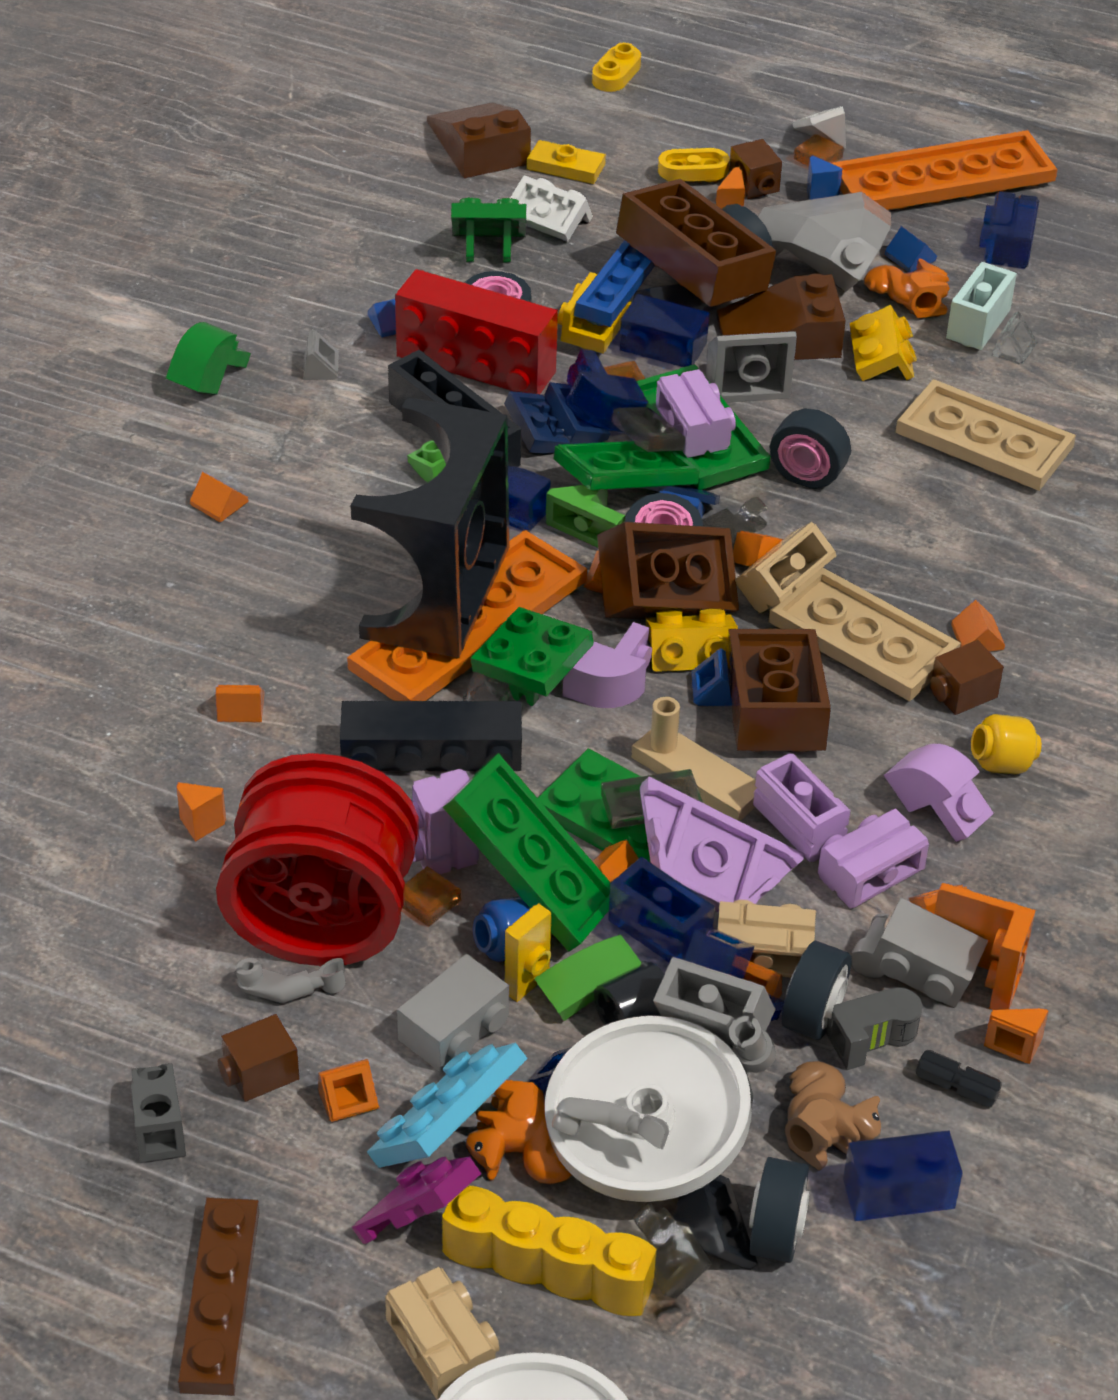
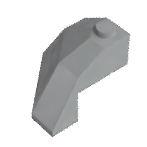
[758,192,891,291]

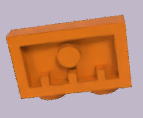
[934,883,1036,1010]

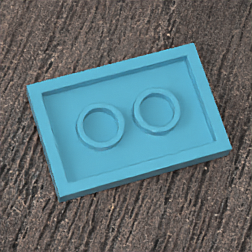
[367,1043,528,1168]

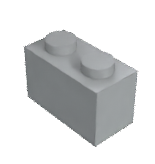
[397,953,509,1073]

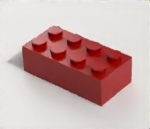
[395,269,558,394]

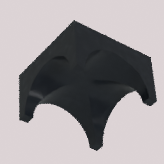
[350,397,510,658]

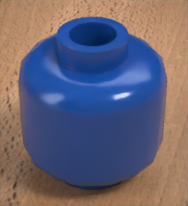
[473,896,531,962]

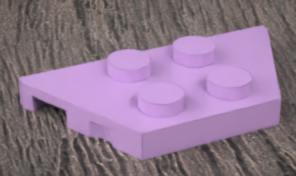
[640,776,805,912]

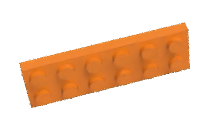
[831,130,1057,210]
[347,530,587,701]

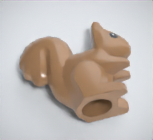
[785,1061,881,1171]

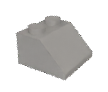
[706,331,797,402]

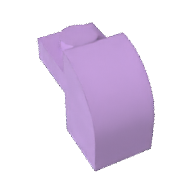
[563,622,652,708]
[884,744,994,842]

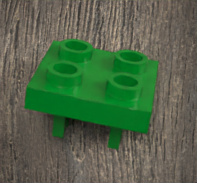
[451,198,527,262]
[471,607,594,706]

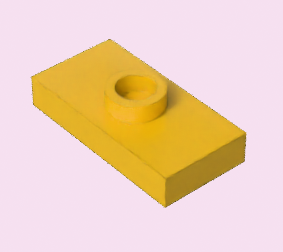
[527,140,606,184]
[505,903,551,1002]

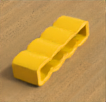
[442,1186,656,1316]

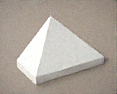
[792,106,846,149]

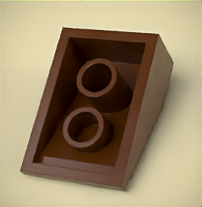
[427,103,531,179]
[717,274,846,360]
[597,522,739,619]
[728,629,831,752]

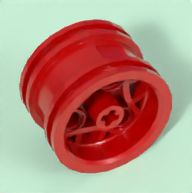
[216,753,419,966]

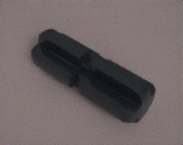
[916,1050,1002,1107]

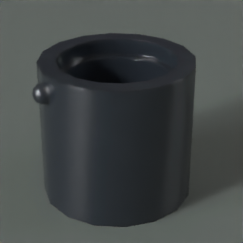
[594,961,665,1026]

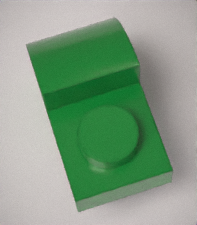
[166,322,251,394]

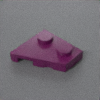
[351,1156,481,1244]

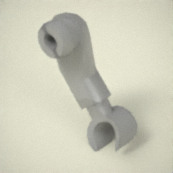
[235,958,346,1003]
[552,1097,669,1150]

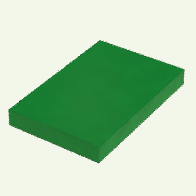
[553,440,700,490]

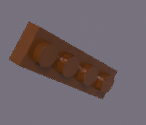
[178,1197,260,1396]

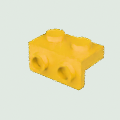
[558,272,631,354]
[849,305,917,381]
[646,609,738,671]

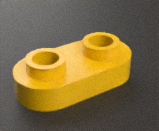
[592,43,641,92]
[658,148,730,182]

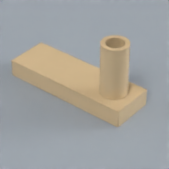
[631,697,757,821]

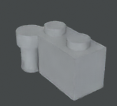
[851,898,988,1008]
[653,957,776,1073]

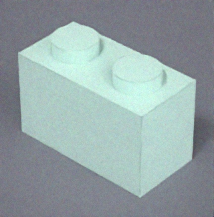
[946,262,1017,350]

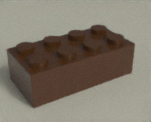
[616,179,776,307]

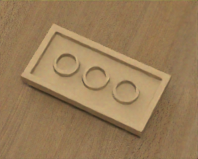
[895,379,1076,491]
[769,568,961,701]

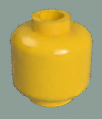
[971,714,1042,775]

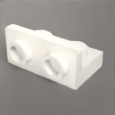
[510,175,593,242]

